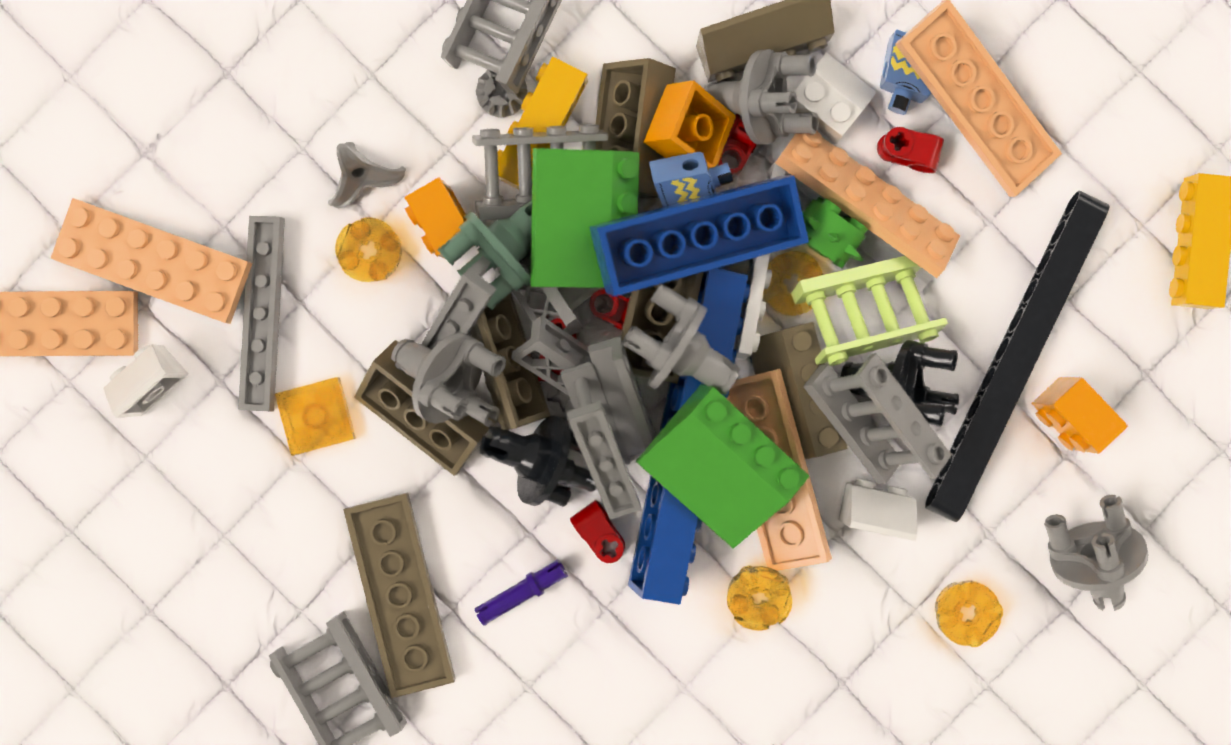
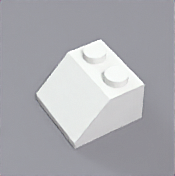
[789,52,877,144]
[103,344,189,418]
[838,479,917,542]

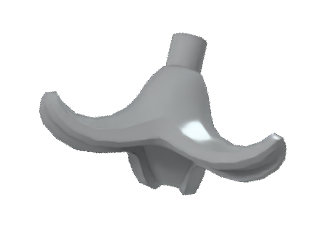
[328,141,406,209]

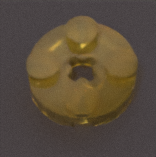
[335,217,402,283]
[762,251,824,316]
[727,565,792,631]
[934,580,1003,647]

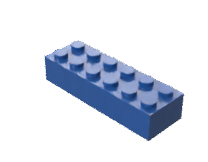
[589,175,809,296]

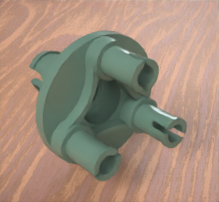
[437,198,532,310]

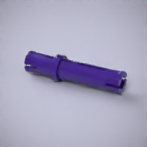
[474,559,568,626]

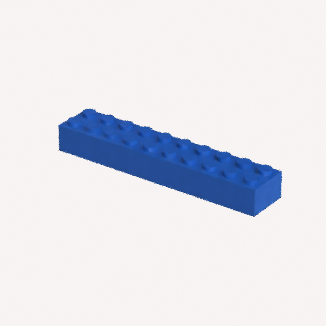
[628,268,750,605]

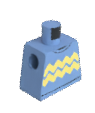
[880,29,931,115]
[649,152,734,207]

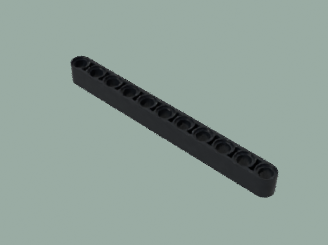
[925,190,1110,522]

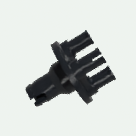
[840,340,959,427]
[480,415,596,507]

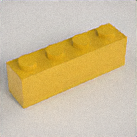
[498,56,588,190]
[1169,173,1231,309]

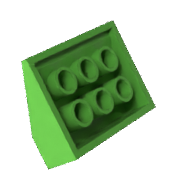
[531,148,640,288]
[635,384,810,549]

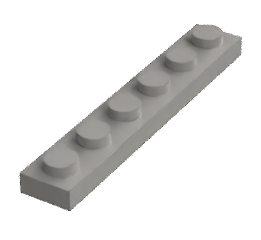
[238,215,285,412]

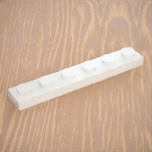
[733,162,786,360]

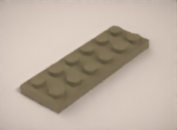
[343,492,456,699]

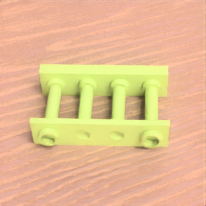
[791,256,948,366]

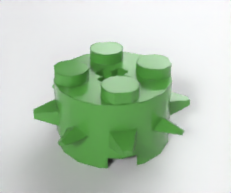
[802,196,868,269]

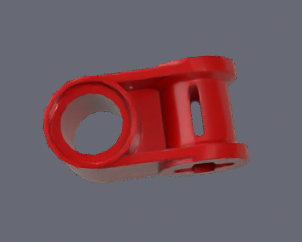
[717,114,757,179]
[877,127,944,173]
[589,289,629,331]
[570,499,625,563]

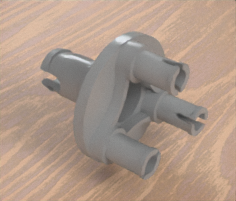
[703,49,819,144]
[622,283,741,395]
[391,333,506,427]
[1044,494,1149,611]

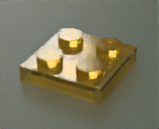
[275,377,356,456]

